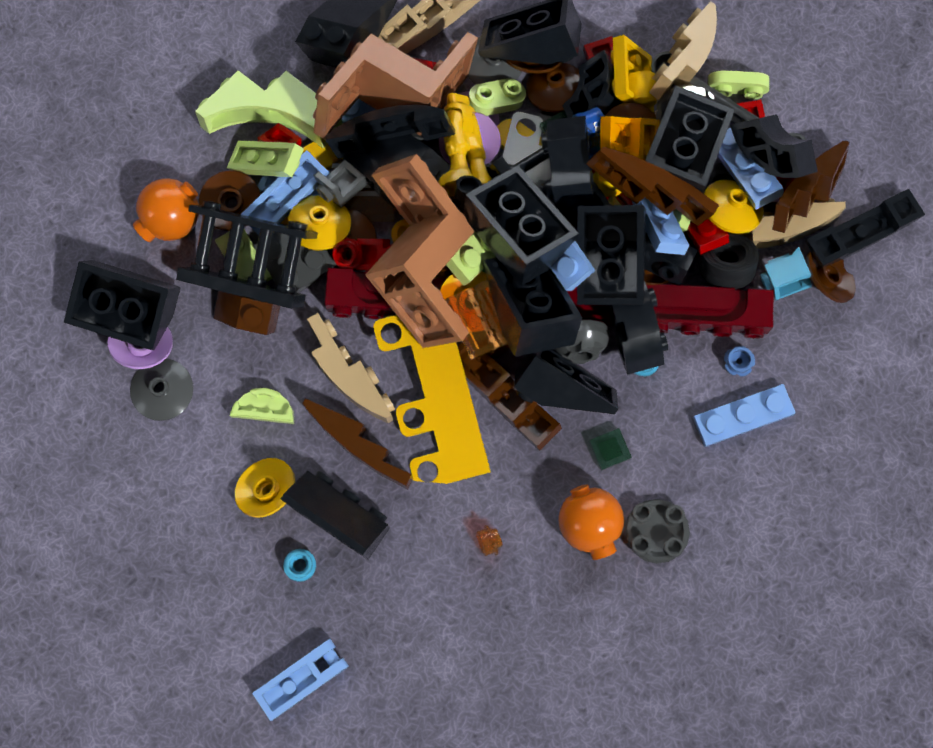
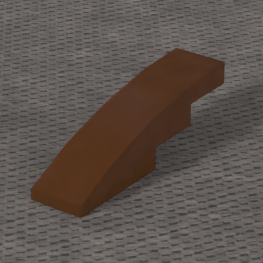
[772,141,850,233]
[586,146,719,226]
[458,337,562,451]
[303,398,413,490]

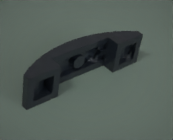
[325,105,455,159]
[805,189,925,268]

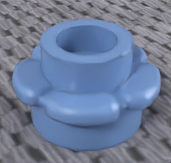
[724,346,755,377]

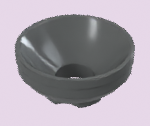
[554,320,610,364]

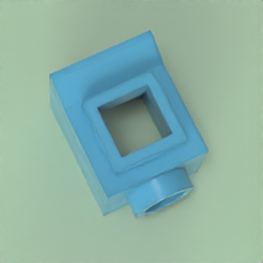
[760,247,812,300]

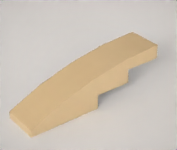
[378,0,480,54]

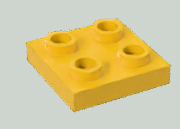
[611,35,657,113]

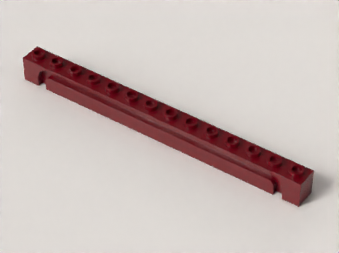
[325,268,774,339]

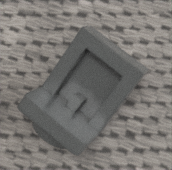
[314,160,368,208]

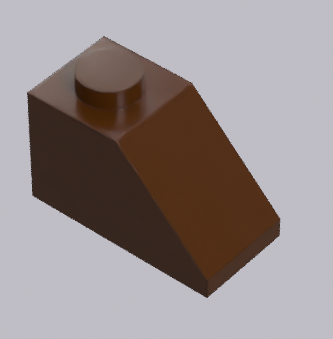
[213,291,280,335]

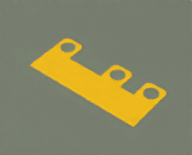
[373,315,491,484]

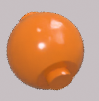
[133,178,199,242]
[558,484,624,560]

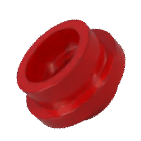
[332,238,364,269]

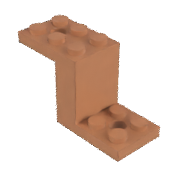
[313,32,478,139]
[365,154,475,348]

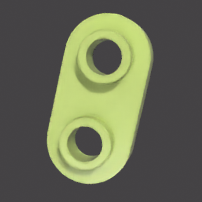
[708,71,769,99]
[468,78,526,116]

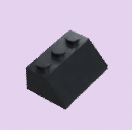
[463,165,579,286]
[63,260,181,350]
[280,470,390,560]

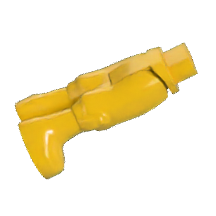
[438,93,492,197]

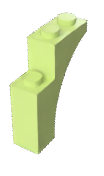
[195,71,343,148]

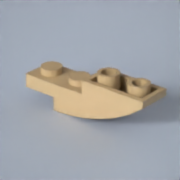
[649,1,717,100]
[728,198,846,249]
[307,313,395,423]

